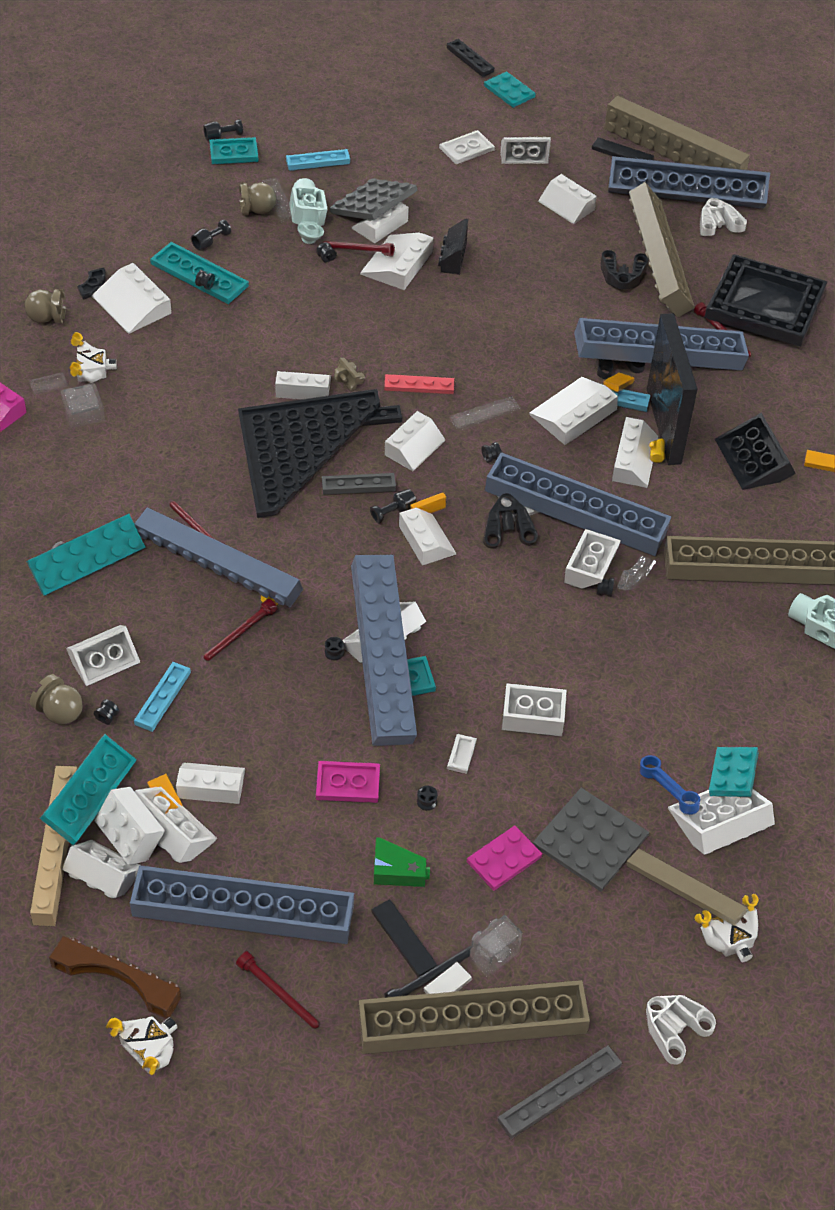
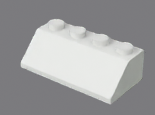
[612,417,658,488]
[343,602,426,662]
[135,787,217,863]

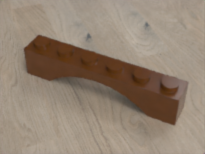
[49,936,181,1019]

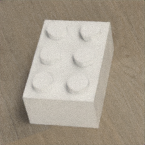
[502,684,566,736]
[94,787,165,865]

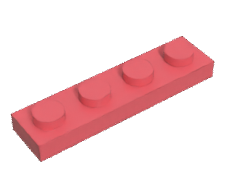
[384,374,454,394]

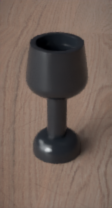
[203,119,243,140]
[191,219,231,250]
[370,489,417,524]

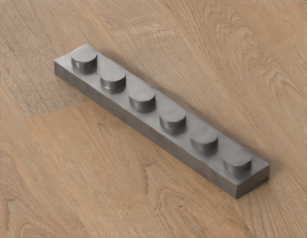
[497,1046,622,1139]

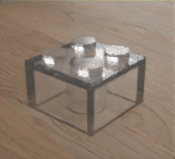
[60,383,105,429]
[470,914,523,978]

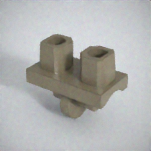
[334,358,365,391]

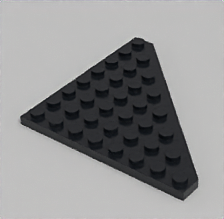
[238,389,380,518]

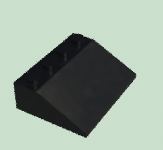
[715,413,796,490]

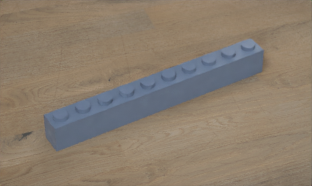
[135,507,303,607]

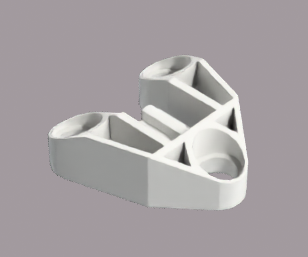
[700,198,747,236]
[646,995,716,1065]

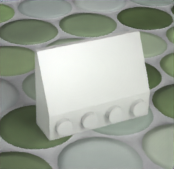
[360,233,434,290]
[92,263,171,334]
[530,377,618,445]
[668,789,775,855]

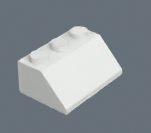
[501,137,551,164]
[539,174,597,224]
[352,202,409,243]
[275,371,331,399]
[385,411,445,471]
[399,507,456,566]
[564,529,621,588]
[66,625,140,686]
[176,763,245,804]
[62,840,141,898]

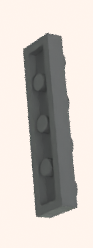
[322,473,396,495]

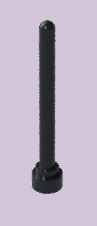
[384,946,476,998]

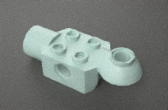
[289,178,327,244]
[788,593,835,649]

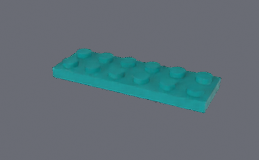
[150,242,249,304]
[26,514,145,596]
[40,734,136,845]

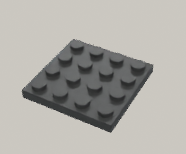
[329,178,418,220]
[533,788,649,892]

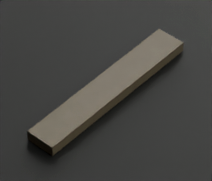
[627,849,747,926]

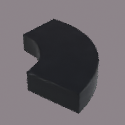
[77,267,106,300]

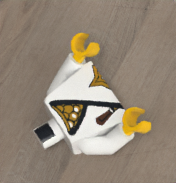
[69,332,117,383]
[695,894,758,962]
[106,1017,178,1075]

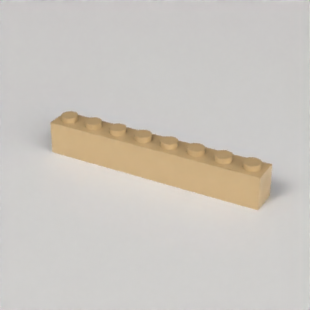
[30,766,77,926]

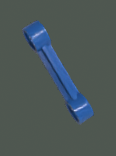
[640,755,700,815]

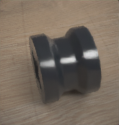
[316,242,337,263]
[195,270,215,290]
[481,442,502,463]
[596,578,614,597]
[325,637,344,661]
[94,699,119,725]
[417,785,438,811]

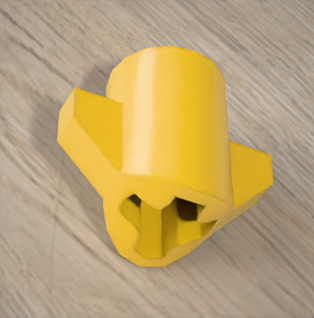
[649,438,665,463]

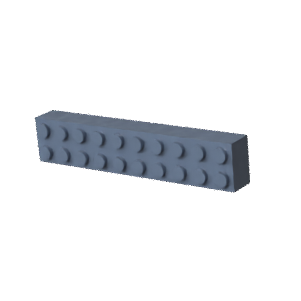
[608,156,770,208]
[574,318,749,370]
[485,453,671,556]
[351,555,417,746]
[130,865,354,944]

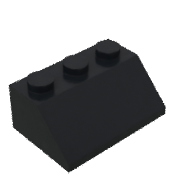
[438,218,469,275]

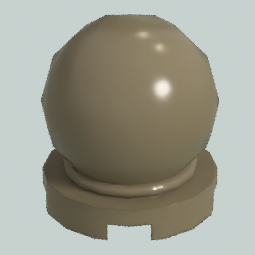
[239,182,277,215]
[25,289,66,323]
[30,674,83,725]

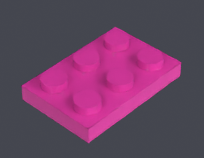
[316,761,380,803]
[466,826,542,891]

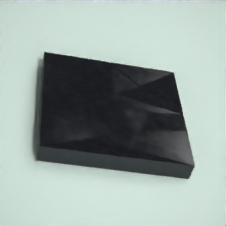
[704,254,828,347]
[646,313,698,465]

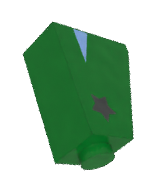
[374,837,430,887]

